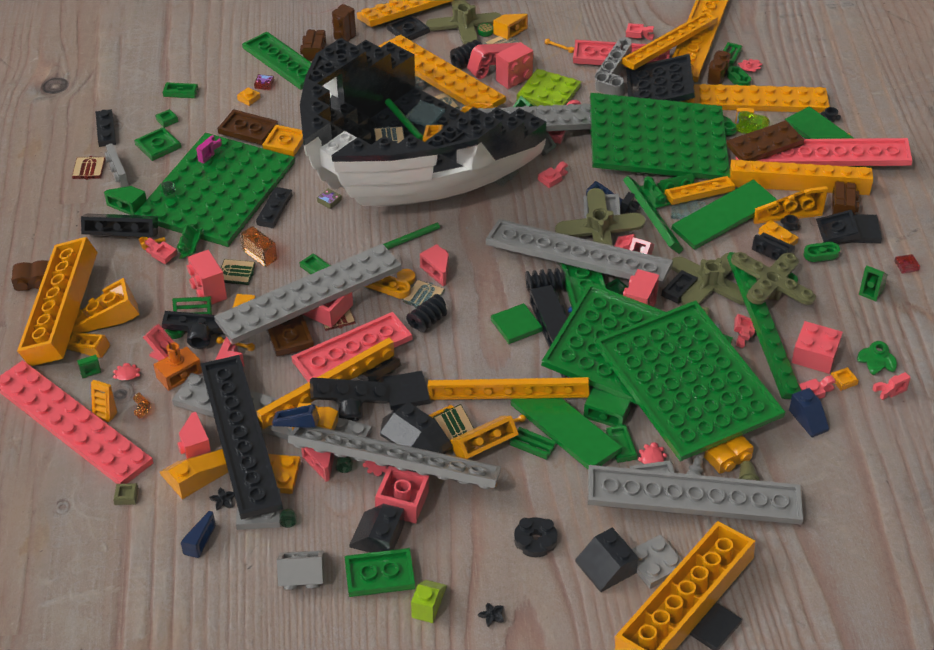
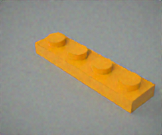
[664,176,736,205]

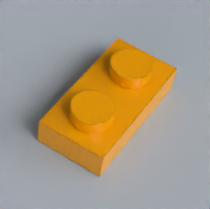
[758,220,799,246]

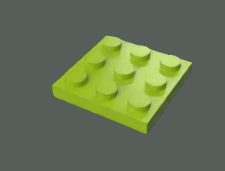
[517,69,581,106]

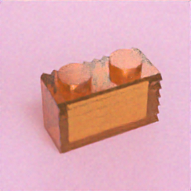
[239,226,277,267]

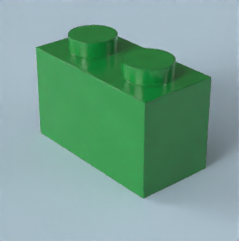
[584,388,631,427]

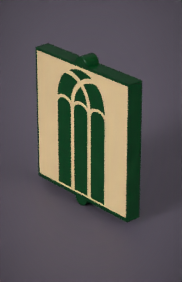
[221,259,256,285]
[433,404,474,440]

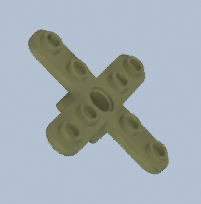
[426,0,502,44]
[555,188,645,246]
[731,252,816,305]
[671,253,745,306]

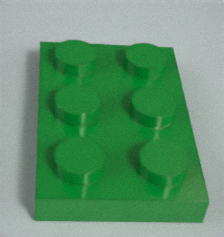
[344,548,415,597]

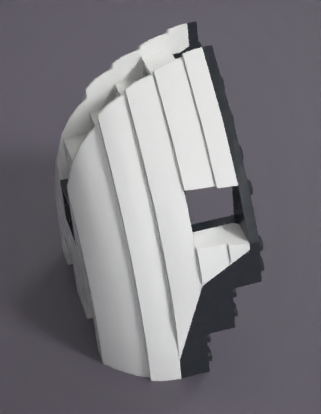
[300,38,547,207]

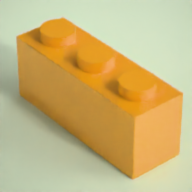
[450,415,519,459]

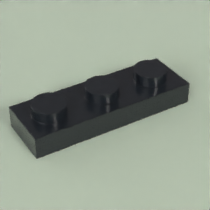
[95,109,116,147]
[256,187,292,228]

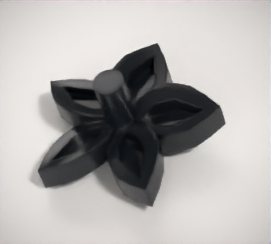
[209,487,234,511]
[478,603,504,627]

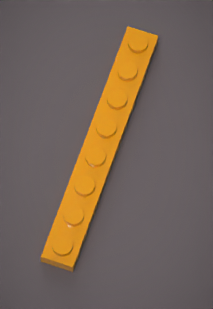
[622,11,718,70]
[257,338,394,429]
[428,377,589,400]

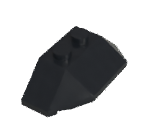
[380,402,453,454]

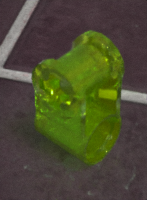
[736,111,770,134]

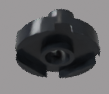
[514,517,558,557]

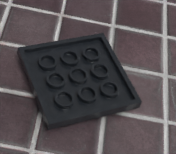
[626,54,695,102]

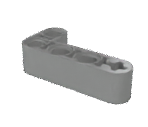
[595,37,632,96]

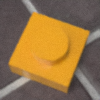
[237,87,261,106]

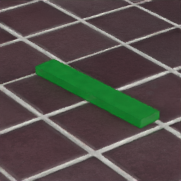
[623,176,683,254]

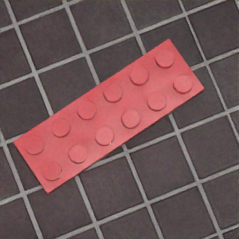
[573,40,670,68]
[291,312,412,382]

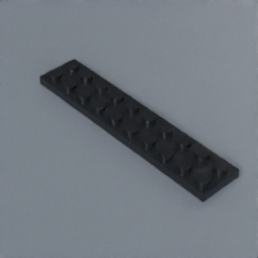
[200,355,283,520]

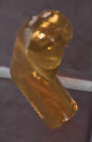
[133,393,151,418]

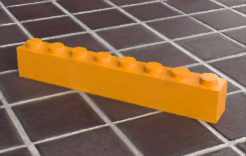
[729,160,873,195]

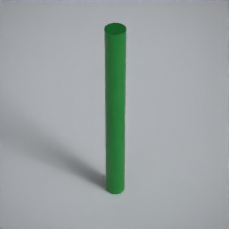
[385,99,423,141]
[383,222,440,250]

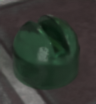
[161,181,176,196]
[335,456,353,473]
[279,508,297,528]

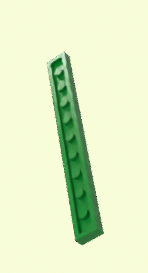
[727,252,801,399]

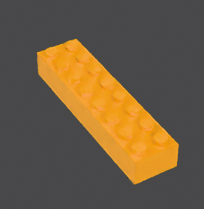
[17,237,98,366]
[615,521,755,650]

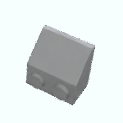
[277,550,324,589]

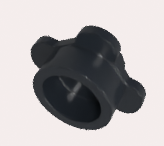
[821,107,841,122]
[780,215,800,231]

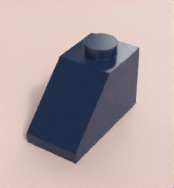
[789,388,829,437]

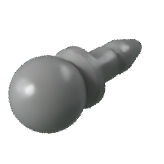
[686,452,704,475]

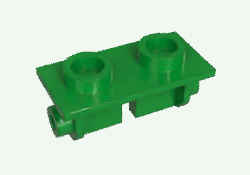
[657,173,694,193]
[640,176,670,209]
[177,223,203,259]

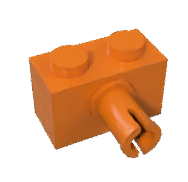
[153,342,202,391]

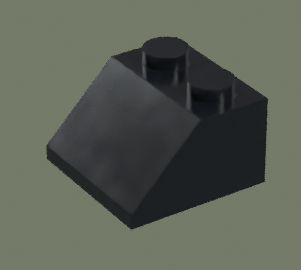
[349,504,405,553]
[575,527,639,592]

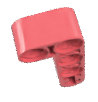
[467,43,517,79]

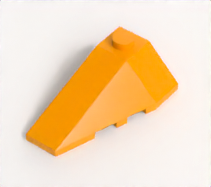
[753,186,828,224]
[71,278,140,335]
[160,449,228,499]

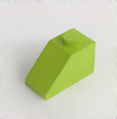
[411,580,447,623]

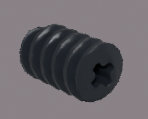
[450,40,482,69]
[525,268,565,292]
[406,294,447,332]

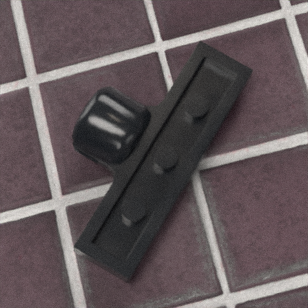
[162,311,224,349]
[310,377,389,421]

